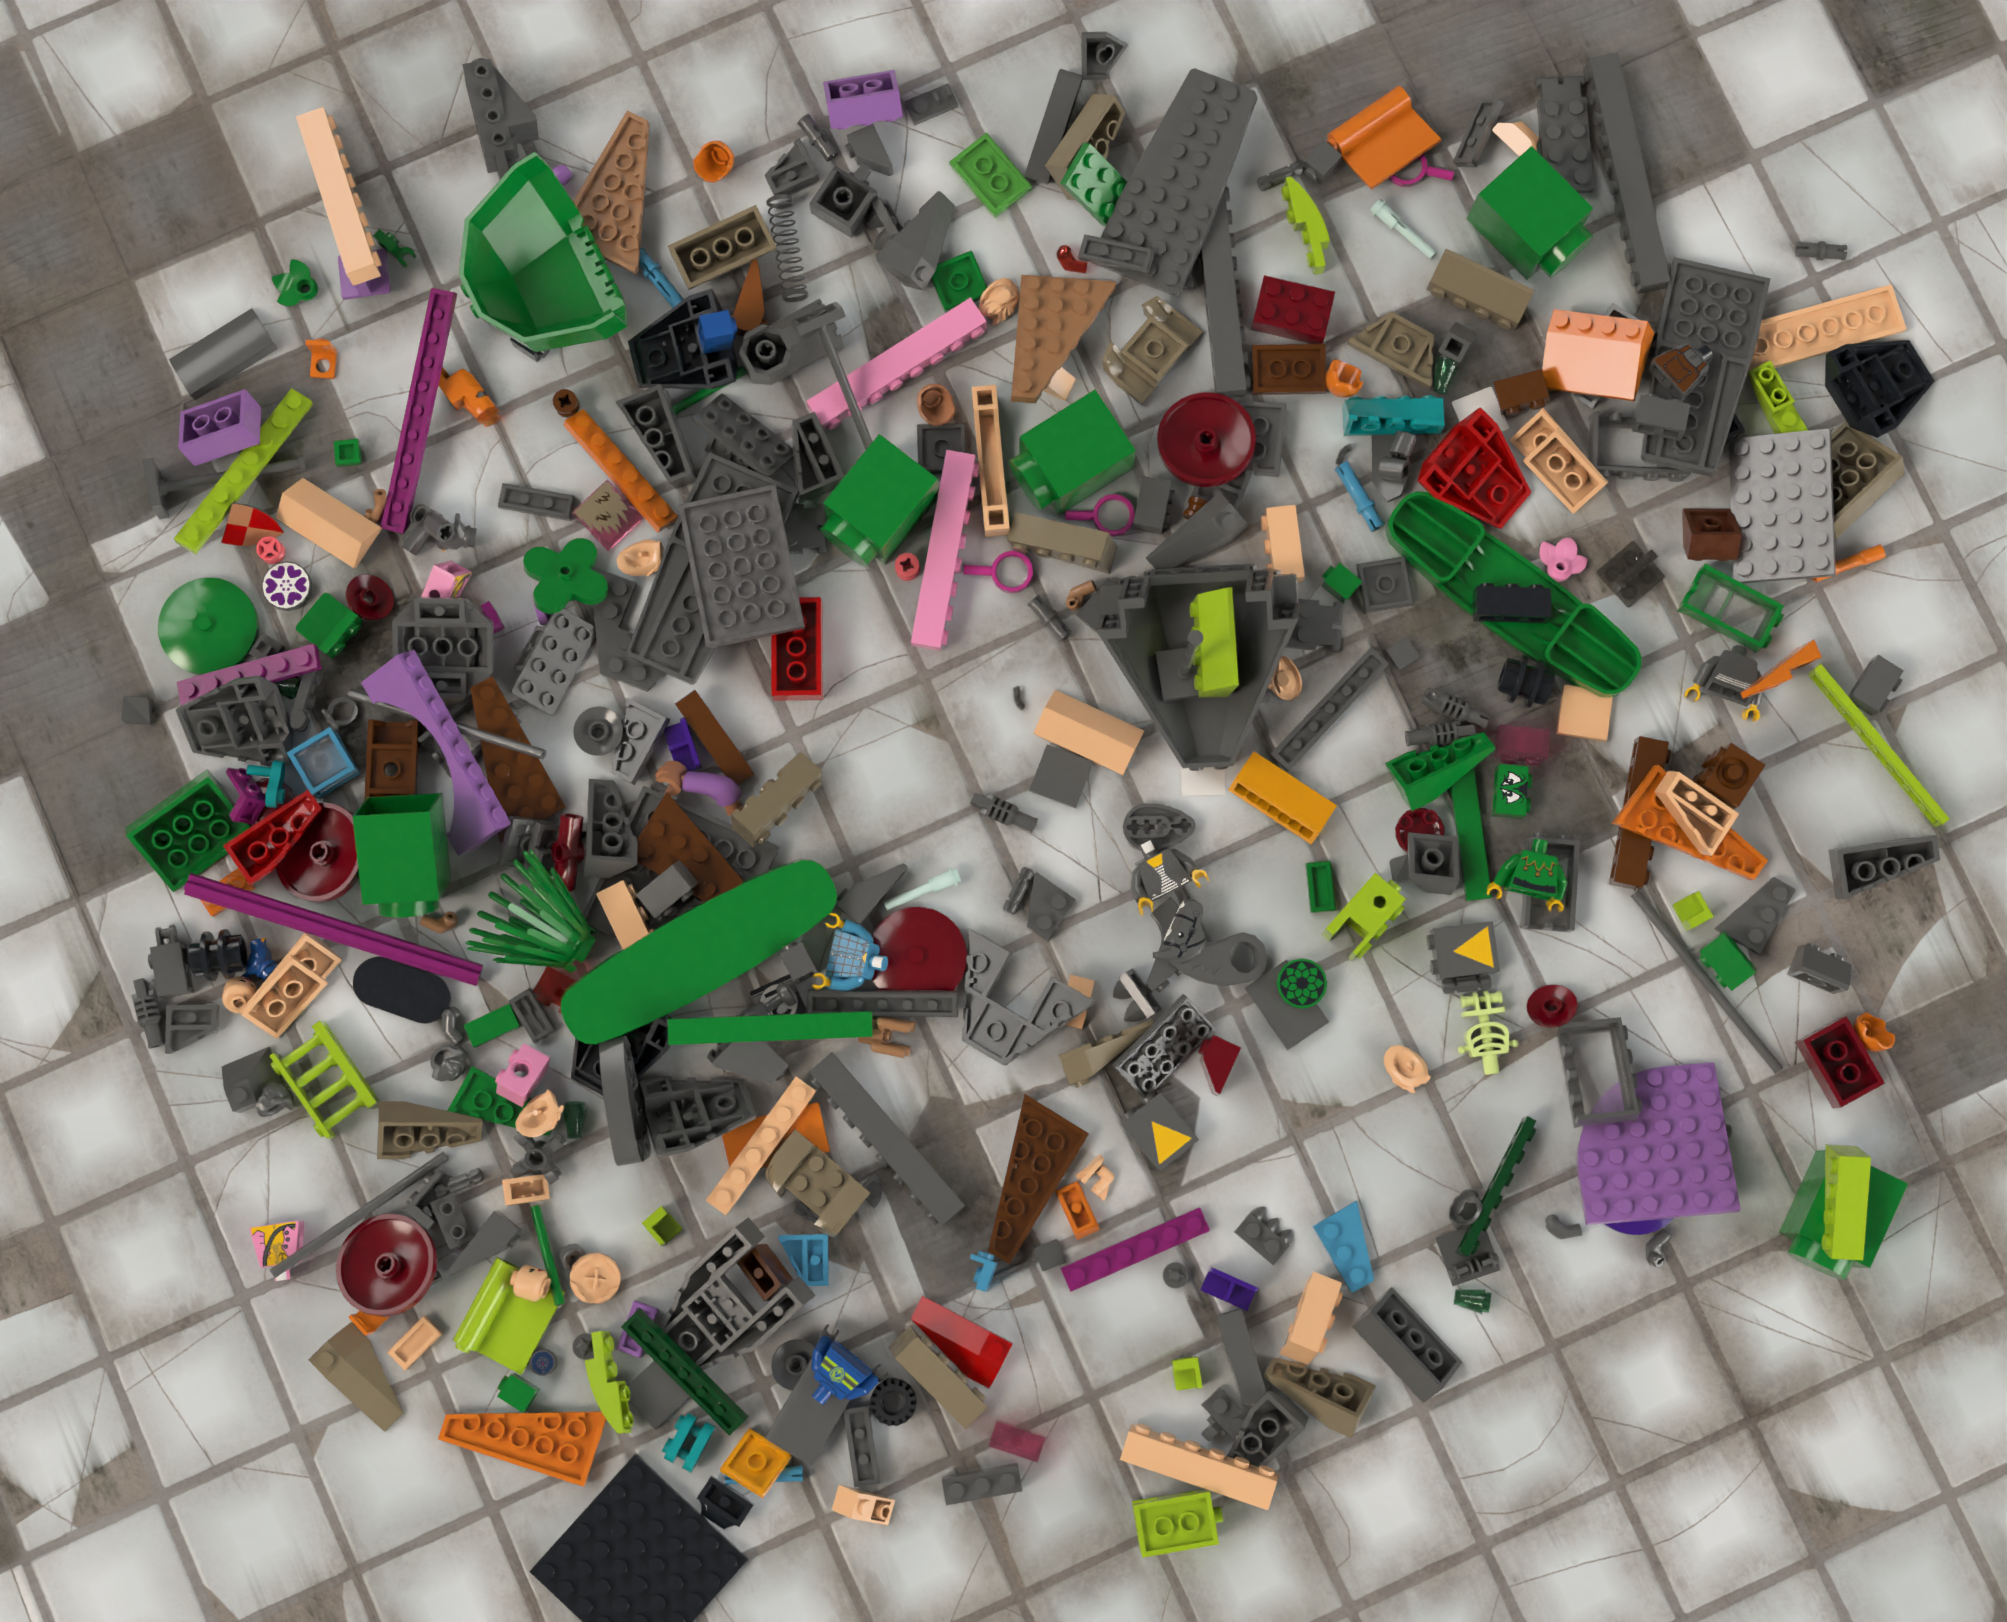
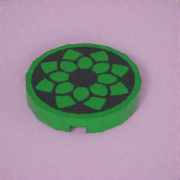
[1276,958,1327,1009]

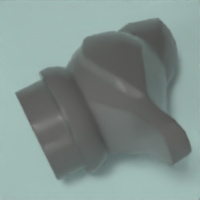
[436,513,477,552]

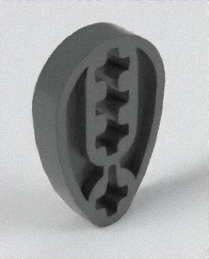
[1123,803,1196,851]

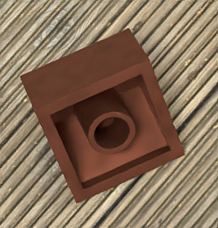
[1682,508,1742,561]

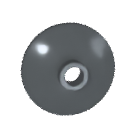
[573,706,623,756]
[771,1339,815,1390]

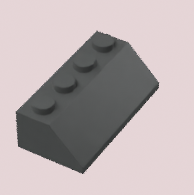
[1352,1287,1462,1403]

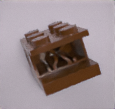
[1692,743,1765,810]

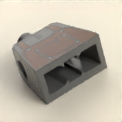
[1648,342,1713,401]

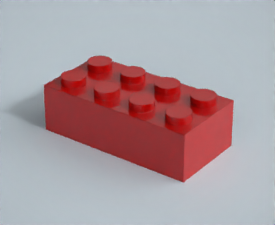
[771,597,823,701]

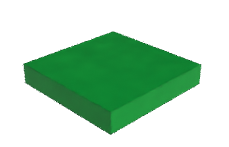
[931,250,987,313]

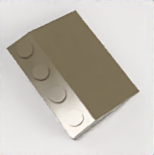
[1831,421,1905,539]

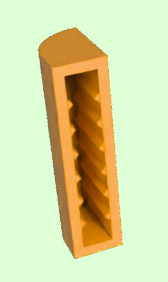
[1228,751,1337,845]

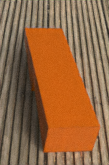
[1741,639,1822,699]

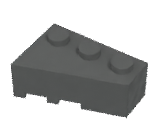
[791,412,845,504]

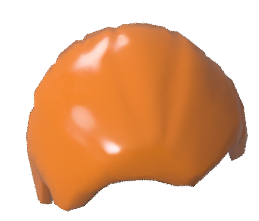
[693,140,734,183]
[1326,359,1363,398]
[1853,1012,1895,1052]

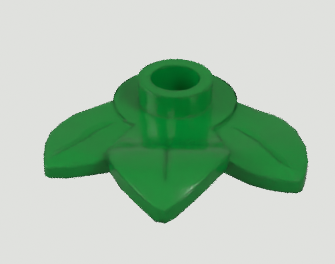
[272,259,318,307]

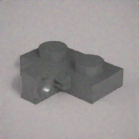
[1201,1387,1246,1442]

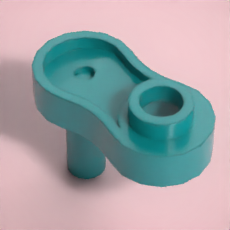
[247,760,285,808]

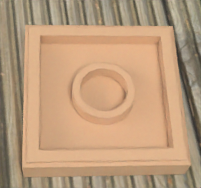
[1556,685,1613,742]

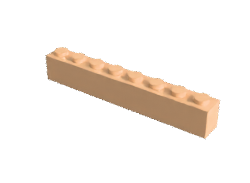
[296,107,382,286]

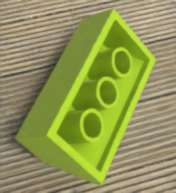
[1190,587,1239,697]

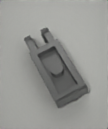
[290,667,323,732]

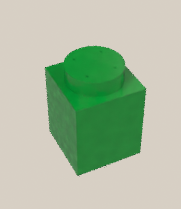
[1467,146,1594,280]
[1009,389,1136,515]
[820,434,939,567]
[352,793,451,918]
[1779,1150,1908,1281]

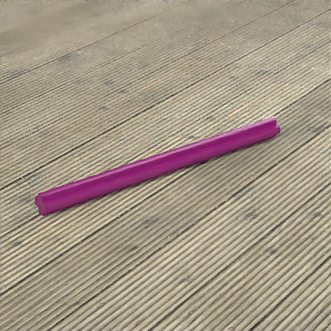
[184,873,483,986]

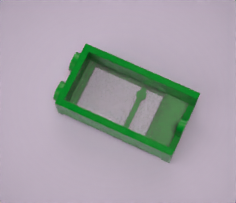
[1677,564,1784,653]

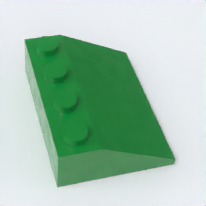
[125,769,251,892]

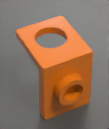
[305,339,337,379]
[348,1310,390,1336]

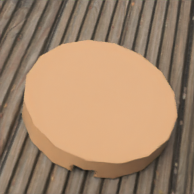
[570,1252,621,1304]

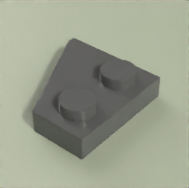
[1027,872,1076,941]

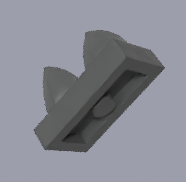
[865,197,903,250]
[1113,968,1162,1022]

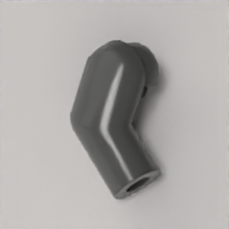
[441,1007,464,1046]
[1545,1214,1582,1239]
[1646,1229,1671,1268]

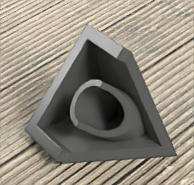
[1081,32,1128,80]

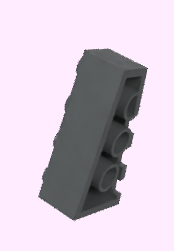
[615,384,697,489]
[1828,835,1940,900]

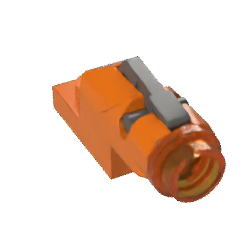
[438,366,500,427]

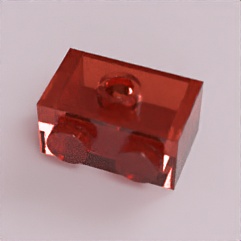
[533,967,575,1013]

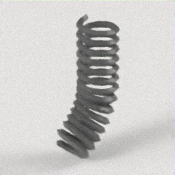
[1335,444,1352,466]
[1013,686,1025,710]

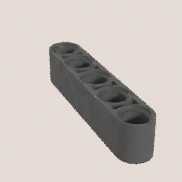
[1025,69,1083,185]

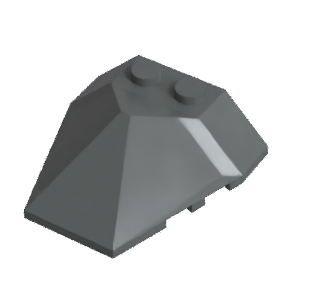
[176,676,293,766]
[639,1076,756,1157]

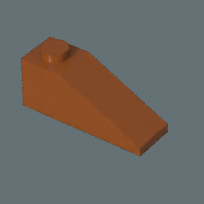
[732,259,769,336]

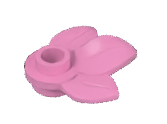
[1539,538,1587,582]

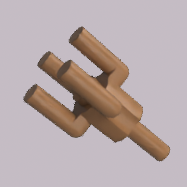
[858,1017,916,1058]

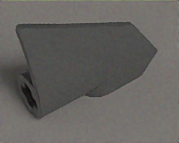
[1371,431,1417,502]

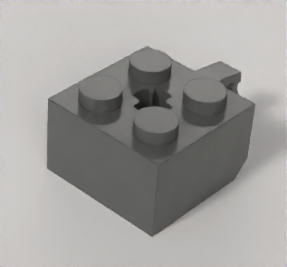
[809,163,878,238]

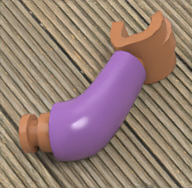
[655,761,743,816]

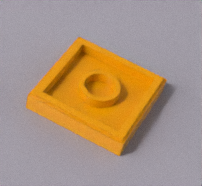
[720,1428,792,1498]

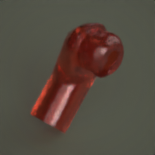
[1056,245,1088,274]

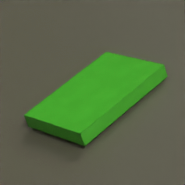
[949,132,1032,218]

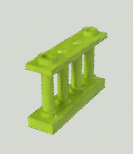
[270,1020,380,1139]

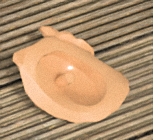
[978,278,1020,325]
[616,539,664,577]
[1268,656,1303,700]
[1384,1045,1431,1093]
[516,1090,564,1137]

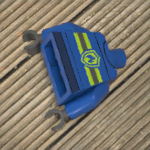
[811,1324,888,1405]

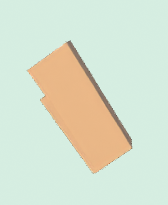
[1510,408,1608,514]
[276,478,382,569]
[1034,690,1145,775]
[239,933,342,1039]

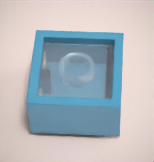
[287,727,361,799]

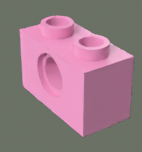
[495,1043,550,1108]

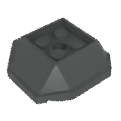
[392,597,495,698]

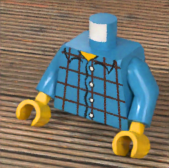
[812,913,888,991]

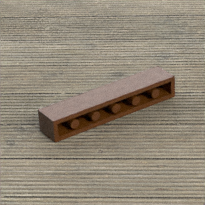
[1609,736,1671,890]

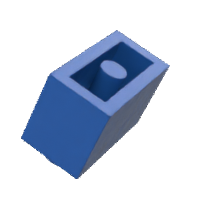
[697,310,737,354]

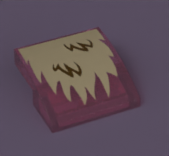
[572,479,643,551]

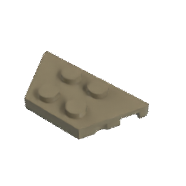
[1347,311,1434,389]

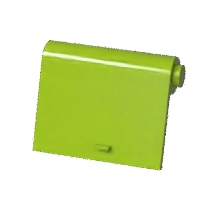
[453,1257,565,1375]

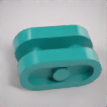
[662,1412,715,1473]

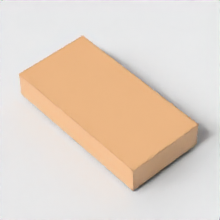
[387,1315,443,1370]

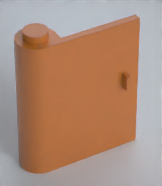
[1326,85,1441,190]

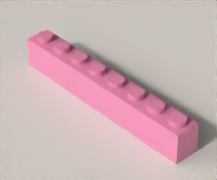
[806,297,987,431]
[911,450,980,651]

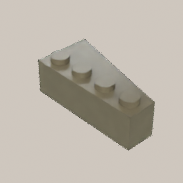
[1045,94,1125,200]
[1007,512,1118,574]
[731,752,823,848]
[888,1326,988,1429]

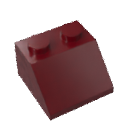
[1198,1035,1241,1096]

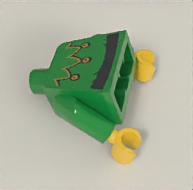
[1487,839,1567,912]

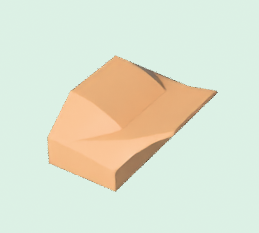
[1492,121,1539,156]

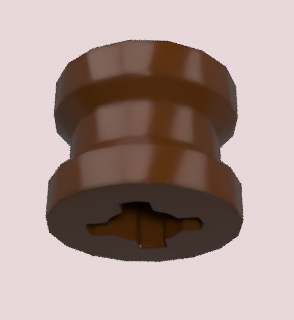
[553,389,580,418]
[1182,496,1208,520]

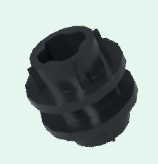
[1497,655,1555,708]
[188,929,248,982]

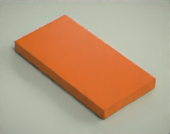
[722,1102,830,1169]

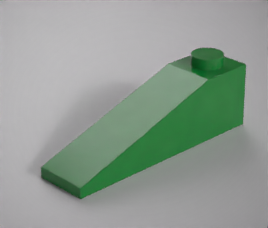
[1385,732,1495,811]

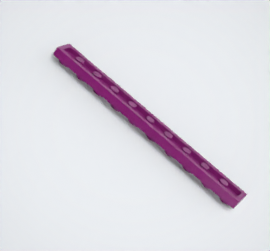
[381,288,457,534]

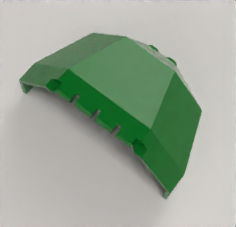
[459,152,627,352]

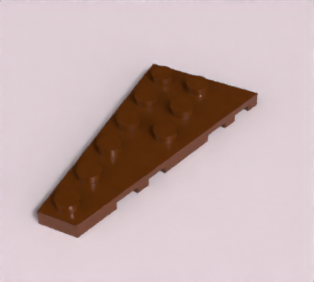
[470,676,566,843]
[637,792,743,902]
[988,1094,1089,1264]

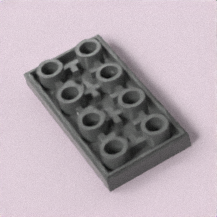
[1112,994,1216,1099]

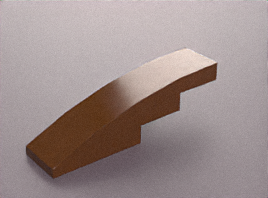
[675,690,754,785]

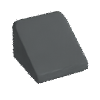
[1033,1239,1066,1272]

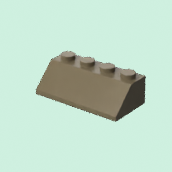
[668,205,777,290]
[1426,249,1535,330]

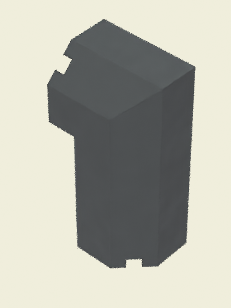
[739,299,844,385]

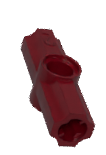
[551,813,585,892]

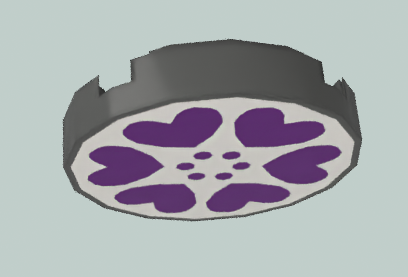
[261,561,313,611]

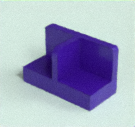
[664,717,702,772]
[1200,1267,1259,1311]

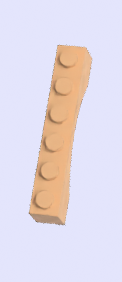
[971,385,1010,537]

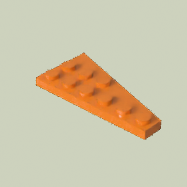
[1612,765,1768,880]
[438,1411,607,1487]

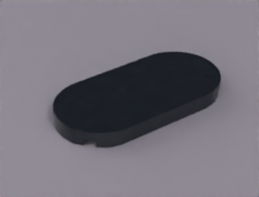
[353,957,452,1024]

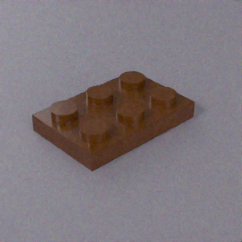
[1251,344,1327,395]

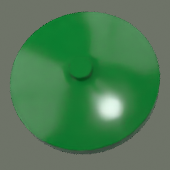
[158,577,259,675]

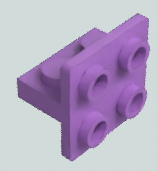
[338,248,391,300]

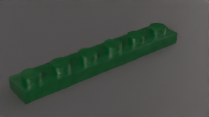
[1455,1116,1537,1258]
[621,1308,749,1436]

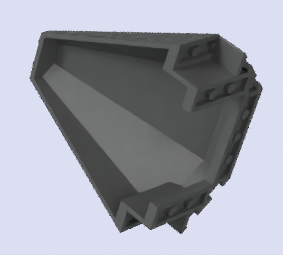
[1096,564,1300,771]

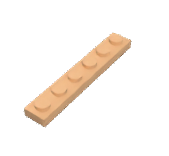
[705,1077,817,1216]

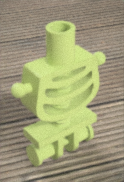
[1458,990,1519,1075]

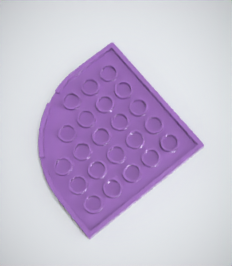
[1577,1062,1741,1225]

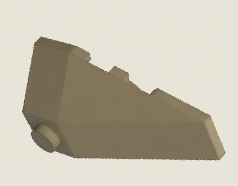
[1058,1019,1154,1088]
[377,1101,482,1159]
[308,1322,404,1432]
[1263,1358,1376,1438]

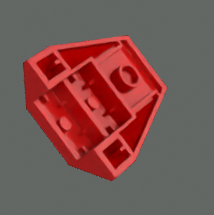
[1417,408,1532,529]

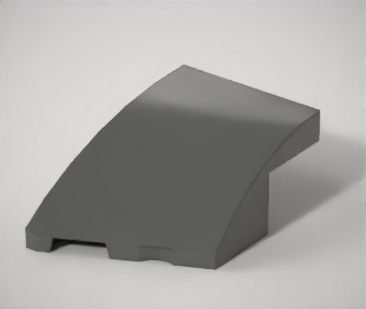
[497,816,586,876]

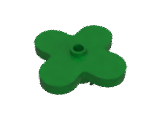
[523,538,608,614]

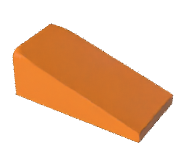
[1055,1181,1100,1240]

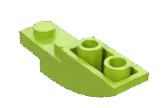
[1281,176,1330,275]
[1748,361,1808,434]
[585,1331,634,1434]

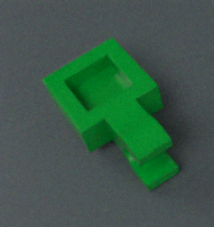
[373,229,417,268]

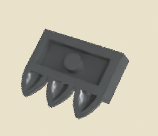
[1234,1207,1292,1265]

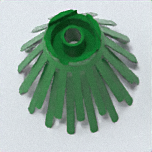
[465,849,597,973]

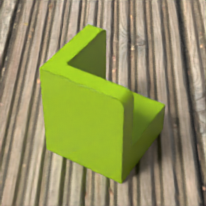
[1672,891,1714,931]
[642,1206,682,1246]
[1171,1356,1203,1391]

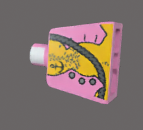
[421,560,472,598]
[250,1221,304,1281]

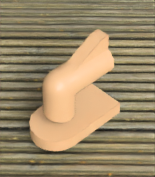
[1075,1154,1114,1201]

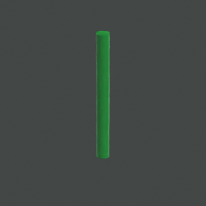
[673,366,747,415]
[530,1205,565,1306]

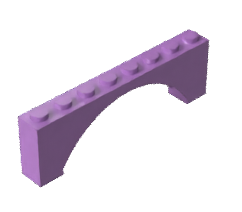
[361,650,511,856]

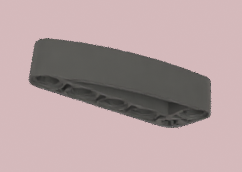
[599,1036,651,1166]

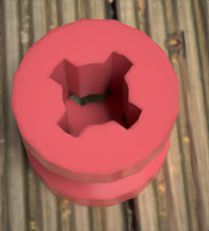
[256,536,285,565]
[895,553,920,581]

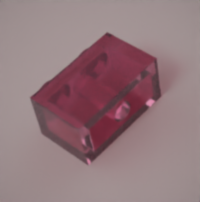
[1494,724,1550,766]
[988,1419,1045,1463]

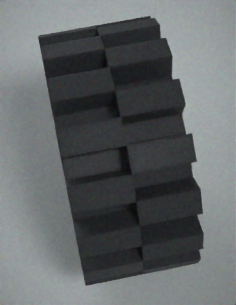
[870,1378,917,1426]

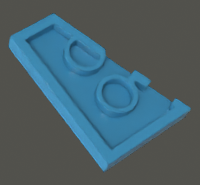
[1312,1201,1374,1293]

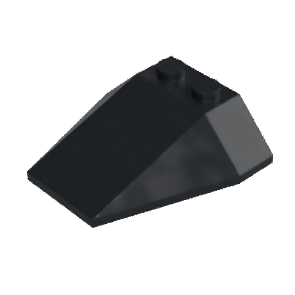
[628,289,738,389]
[1825,340,1935,438]
[571,1014,672,1096]

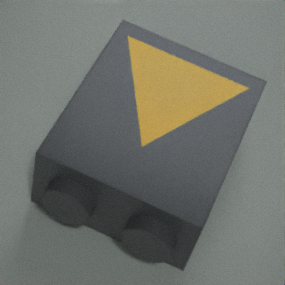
[1426,921,1500,981]
[1120,1092,1199,1172]

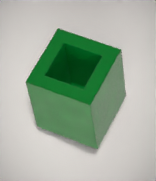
[1321,562,1362,605]
[497,1373,540,1413]

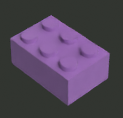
[823,70,903,130]
[178,389,261,466]

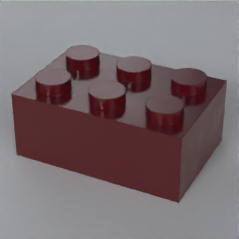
[1251,275,1335,344]
[1795,1016,1885,1109]

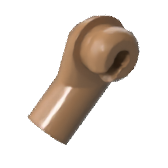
[364,489,387,524]
[1066,580,1097,610]
[420,911,458,934]

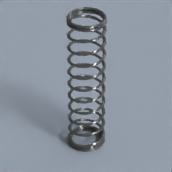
[766,194,808,302]

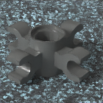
[509,1131,566,1184]

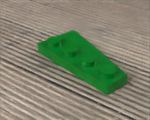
[447,1066,553,1136]

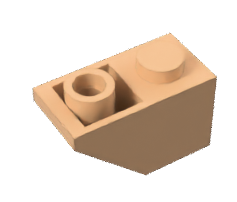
[832,1485,895,1525]

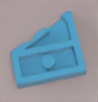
[779,1234,829,1286]

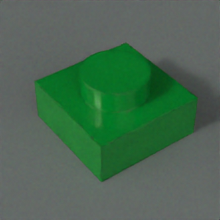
[333,439,362,467]

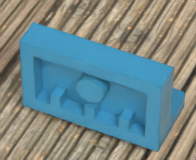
[970,1251,998,1292]

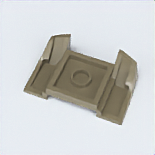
[1102,296,1203,405]
[765,1129,871,1238]

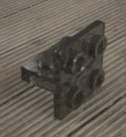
[1596,541,1665,608]

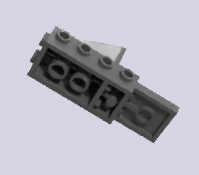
[462,58,539,180]

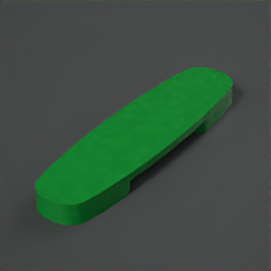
[1386,491,1642,698]
[560,858,837,1044]

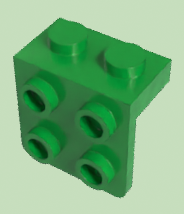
[296,593,364,660]

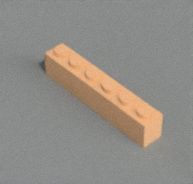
[1120,1424,1279,1510]

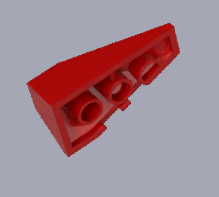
[223,790,323,886]
[911,1296,1013,1389]

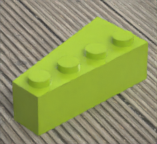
[1822,1144,1871,1260]

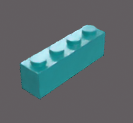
[1342,395,1445,436]

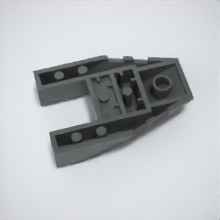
[660,1217,816,1370]

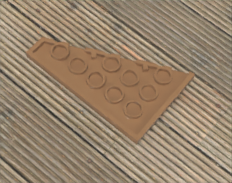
[573,110,650,275]
[1011,275,1116,403]

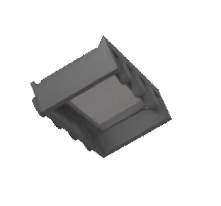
[1589,411,1691,482]
[1557,1017,1642,1128]

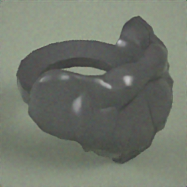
[430,1045,467,1082]
[256,1081,294,1117]
[1449,1189,1482,1230]

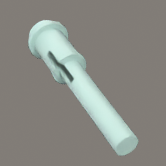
[1370,199,1436,259]
[884,868,962,911]

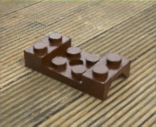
[364,719,422,801]

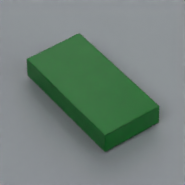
[1305,861,1336,913]
[464,1004,521,1048]

